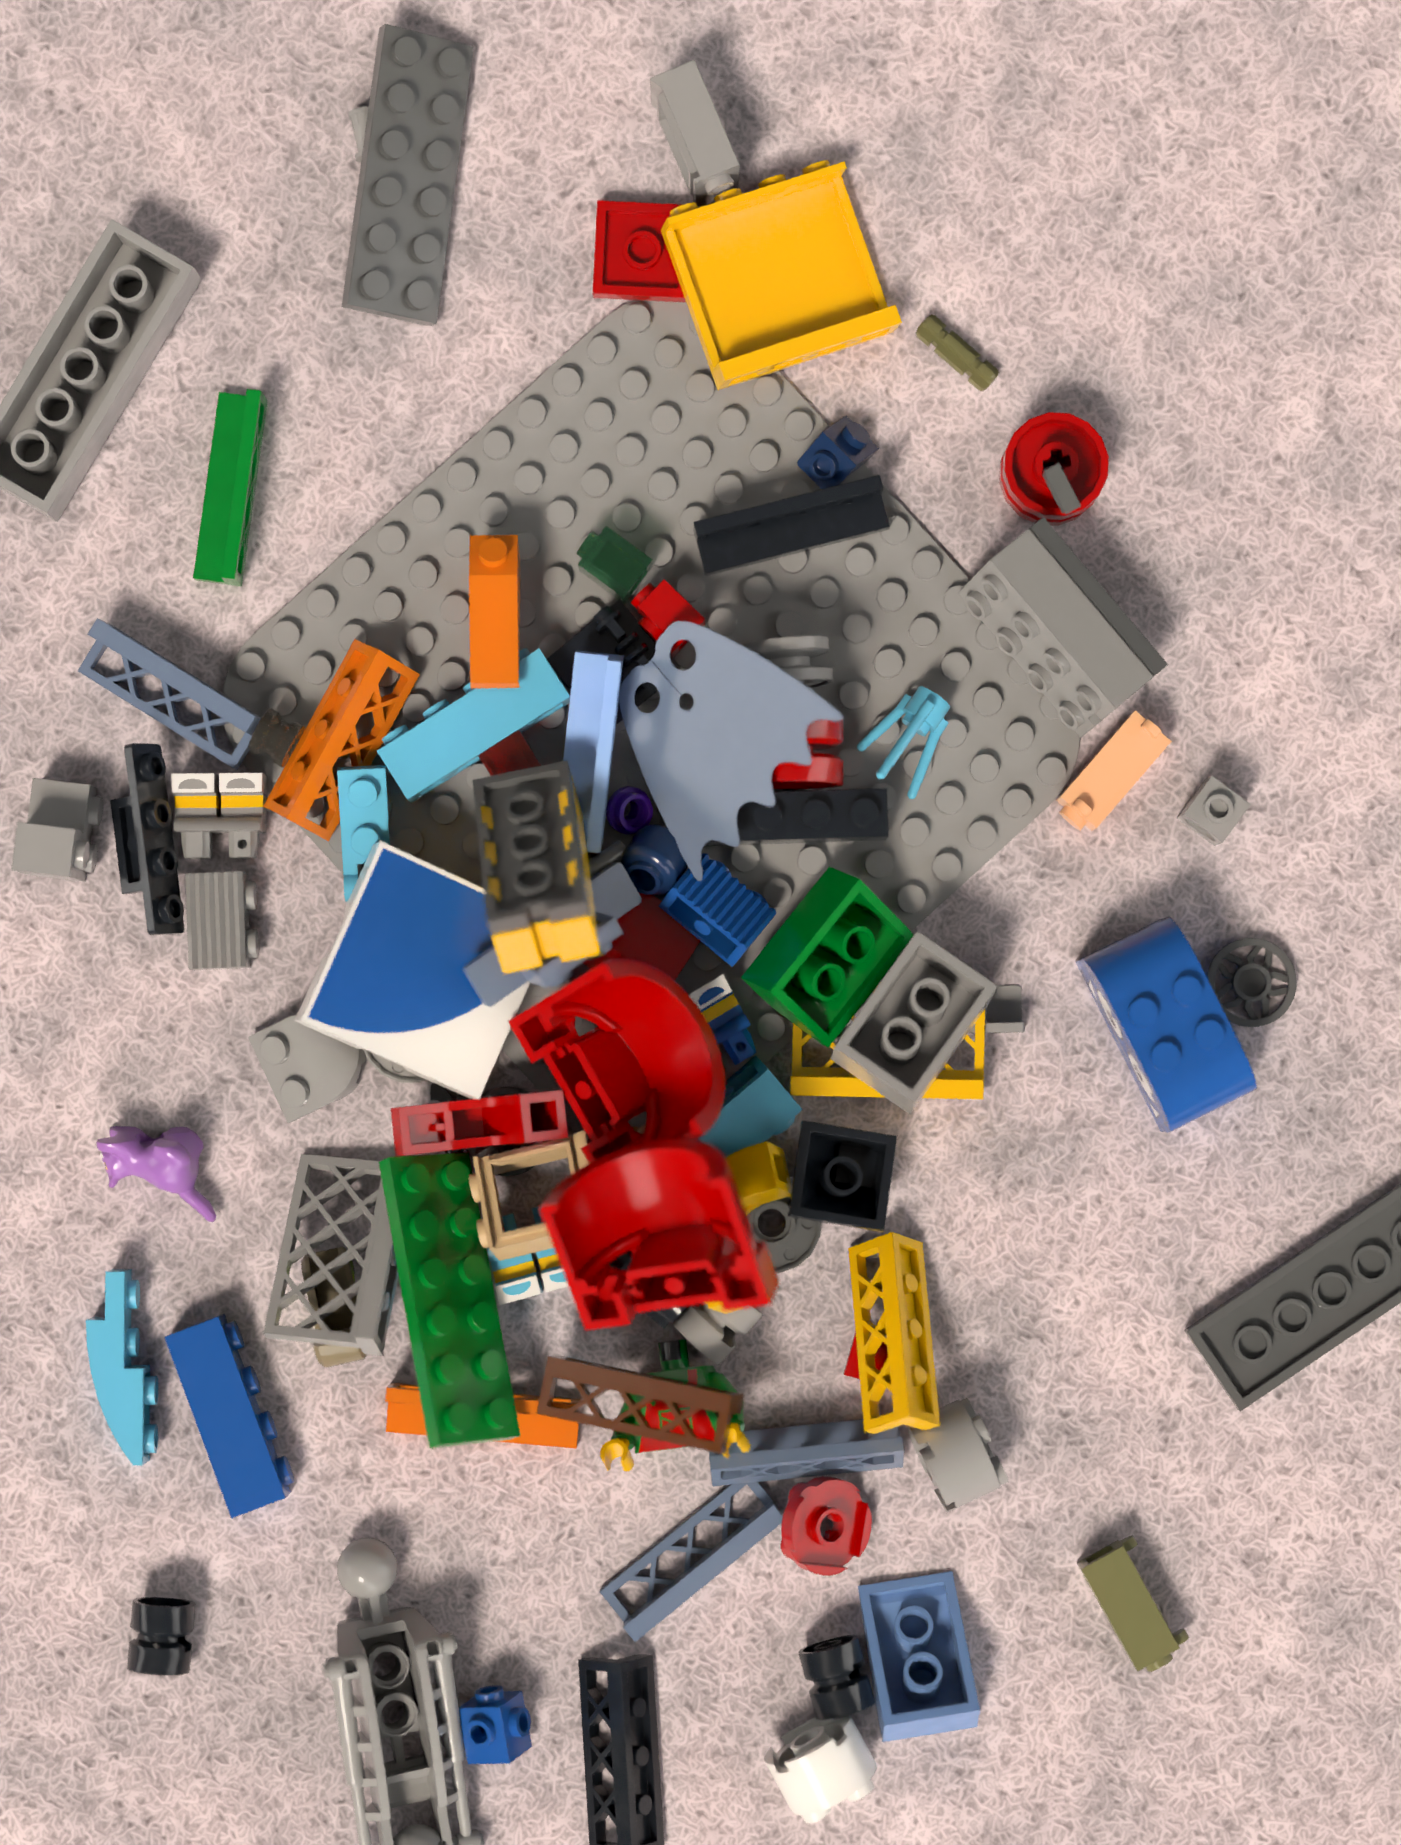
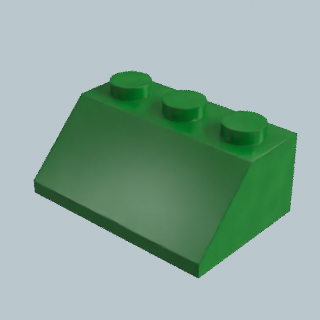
[741,866,914,1048]

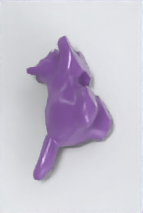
[96,1126,216,1222]

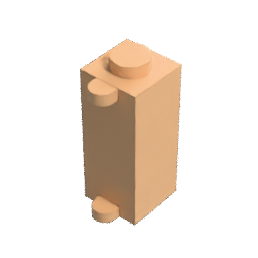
[1056,710,1172,831]

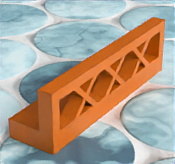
[263,639,420,841]
[385,1383,581,1449]

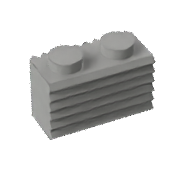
[185,871,259,971]

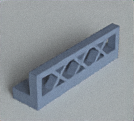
[78,618,267,770]
[709,1419,904,1486]
[600,1482,783,1642]

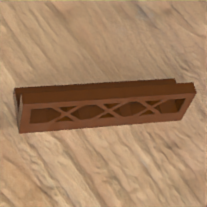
[536,1356,744,1454]

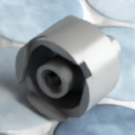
[906,1398,1009,1513]

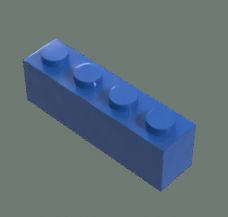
[164,1313,294,1519]

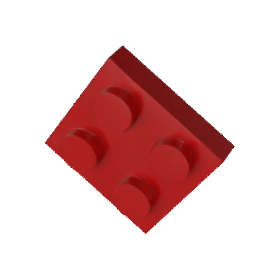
[592,200,686,302]

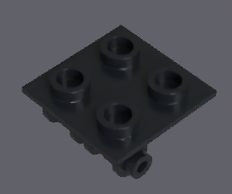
[547,599,675,725]

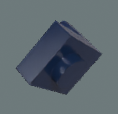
[797,416,879,489]

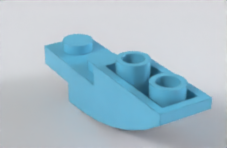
[86,1269,159,1466]

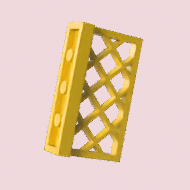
[790,983,985,1099]

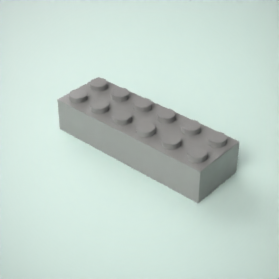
[0,219,202,522]

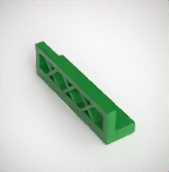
[193,389,268,587]

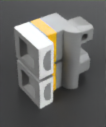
[171,773,267,859]

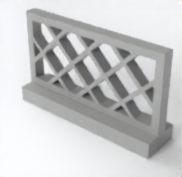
[263,1154,398,1356]

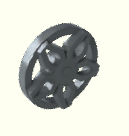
[1206,938,1297,1027]

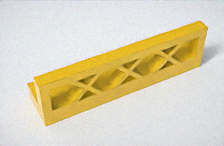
[848,1232,940,1434]

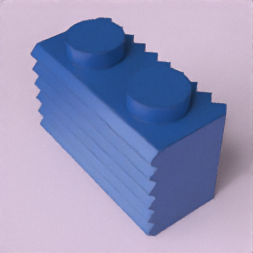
[659,853,776,967]

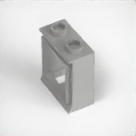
[650,60,740,205]

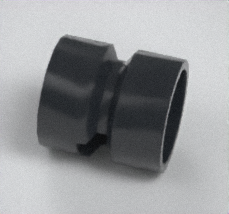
[127,1597,196,1676]
[798,1635,875,1720]

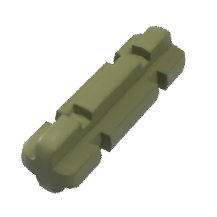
[915,315,999,392]

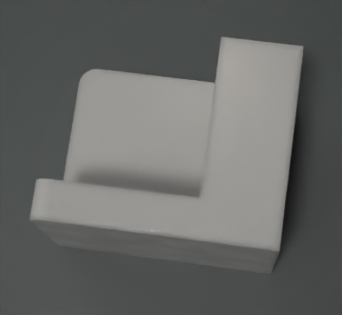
[968,985,1025,1034]

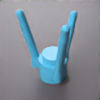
[857,686,950,799]

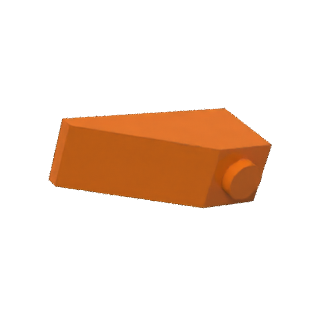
[469,535,521,689]

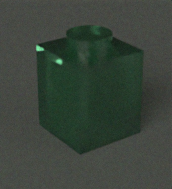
[576,526,653,604]

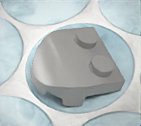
[248,1014,366,1123]

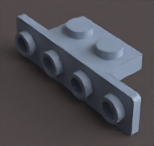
[463,862,642,1007]

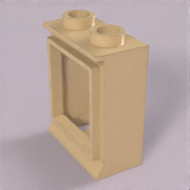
[469,1130,591,1261]

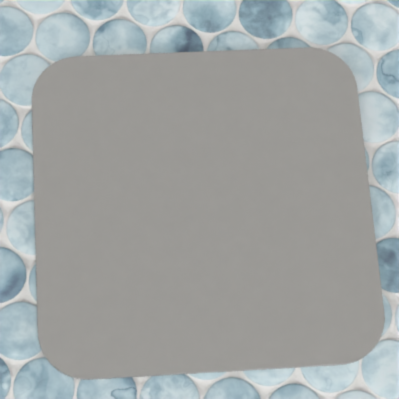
[223,300,1080,1132]

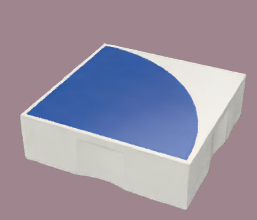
[295,841,530,1099]

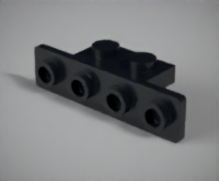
[110,743,185,935]

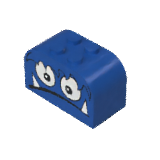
[1075,917,1257,1133]

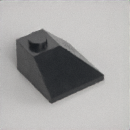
[788,1120,897,1232]

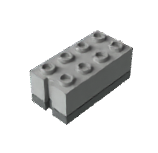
[959,517,1168,738]

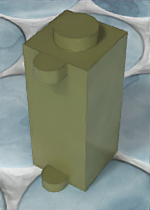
[1077,1535,1189,1672]

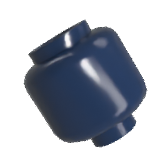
[620,824,688,895]

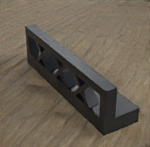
[693,475,890,576]
[578,1654,664,1845]

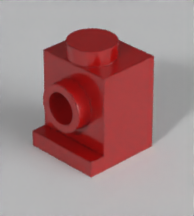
[631,579,705,659]

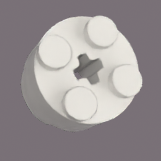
[764,1715,877,1823]

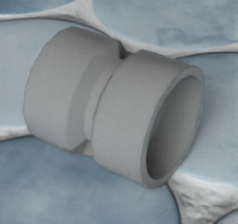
[673,1303,763,1365]

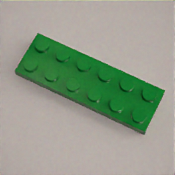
[379,1153,521,1449]

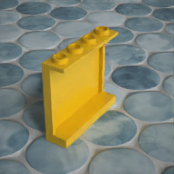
[661,160,902,390]

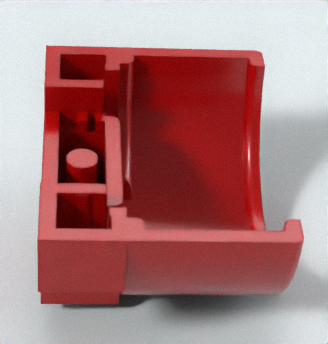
[508,959,725,1163]
[540,1139,779,1331]

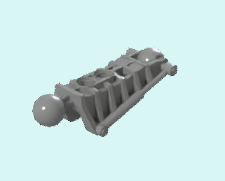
[322,1538,484,1845]

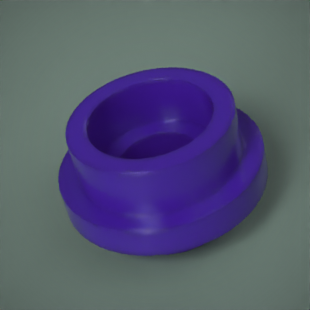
[606,786,653,834]

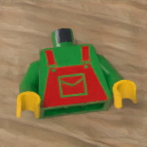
[600,1339,751,1472]

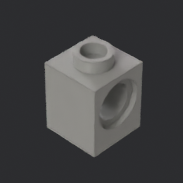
[1177,776,1251,846]

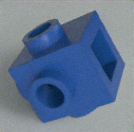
[459,1685,532,1764]

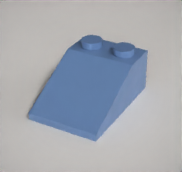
[858,1571,980,1742]

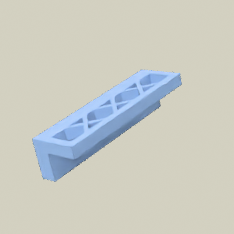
[563,650,624,853]

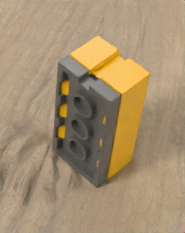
[473,760,601,974]

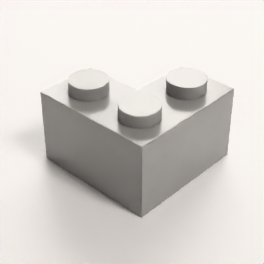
[11,778,104,882]

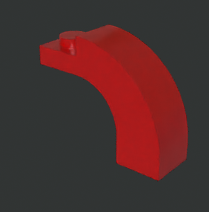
[390,1090,568,1156]

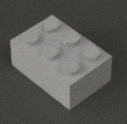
[831,931,998,1114]

